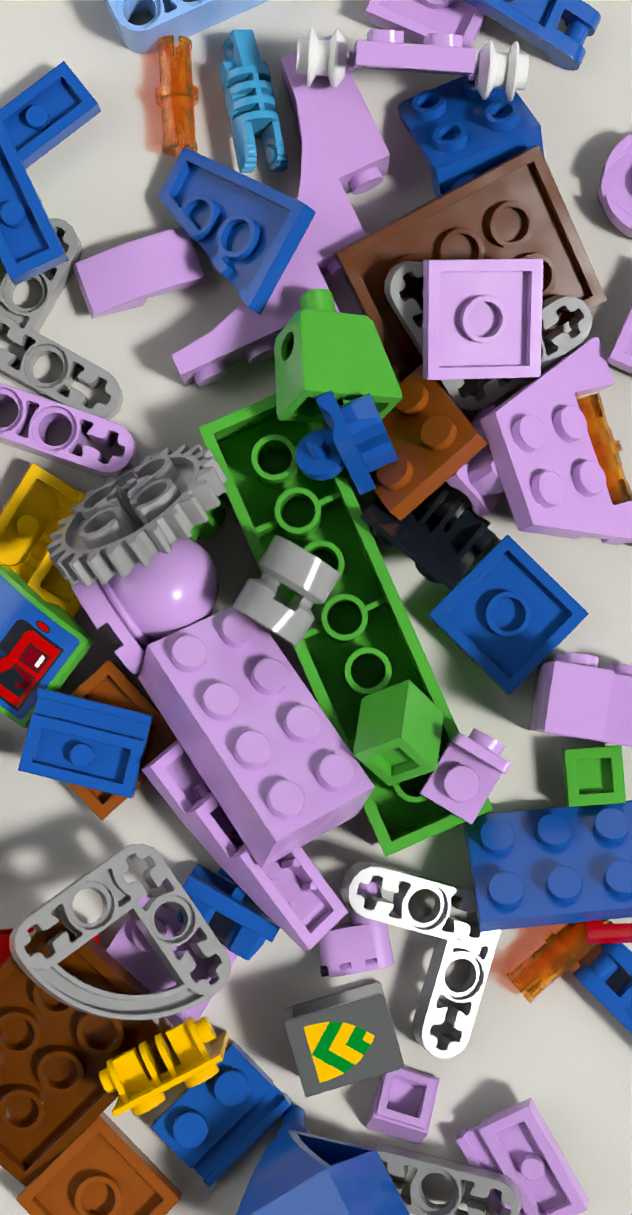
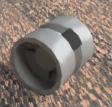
[232,535,341,647]

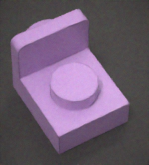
[419,728,512,824]

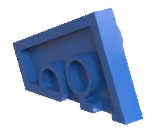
[158,147,316,315]

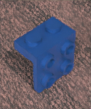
[398,75,544,198]

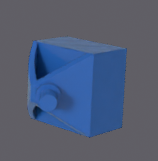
[236,1105,410,1215]

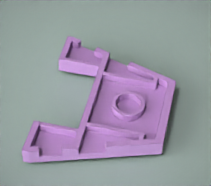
[480,337,632,545]

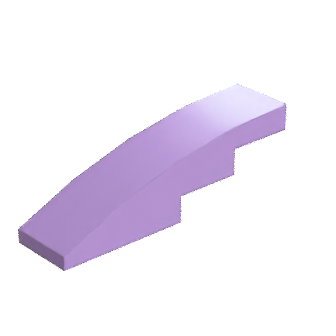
[141,739,348,951]

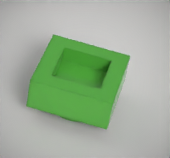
[561,745,626,807]

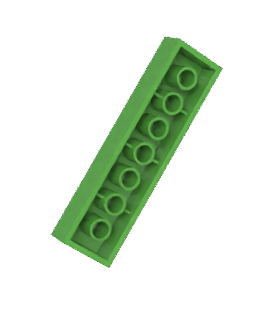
[198,394,493,857]

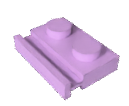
[456,1098,589,1215]

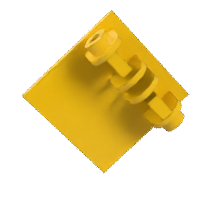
[99,1016,229,1117]

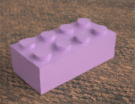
[138,606,375,869]

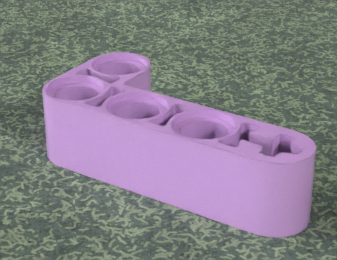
[0,383,140,479]

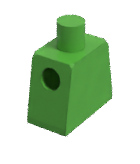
[274,289,403,424]

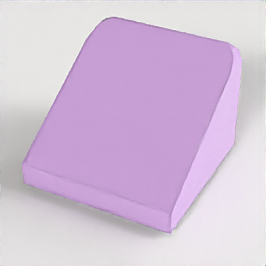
[366,1067,440,1144]

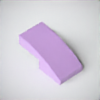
[73,227,204,319]

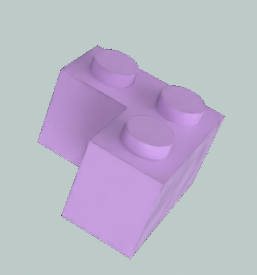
[528,652,632,747]

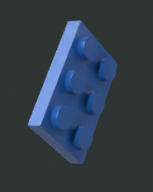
[463,800,632,932]

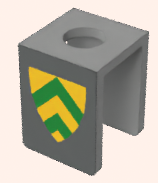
[284,981,404,1098]

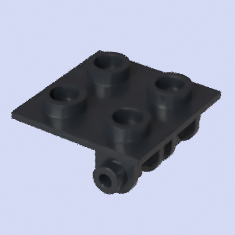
[360,487,496,591]

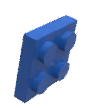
[427,534,589,695]

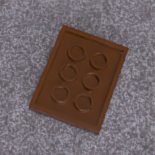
[333,145,607,384]
[0,907,184,1187]

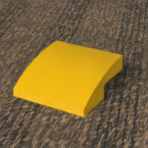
[0,463,87,618]

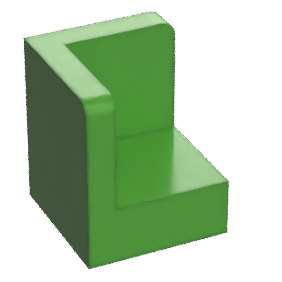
[353,680,443,786]

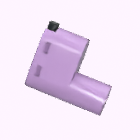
[318,878,394,977]

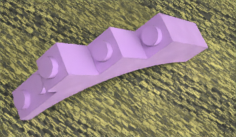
[171,35,390,387]

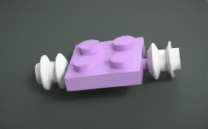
[296,27,529,102]

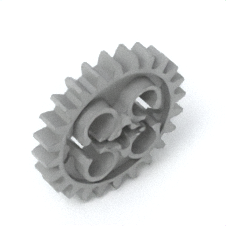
[47,444,228,587]

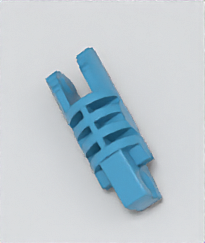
[219,30,288,173]

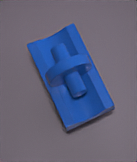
[295,391,399,495]
[177,863,280,960]

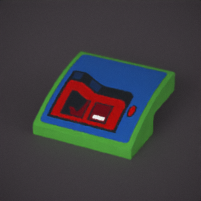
[0,565,95,728]

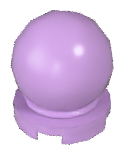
[71,538,219,675]

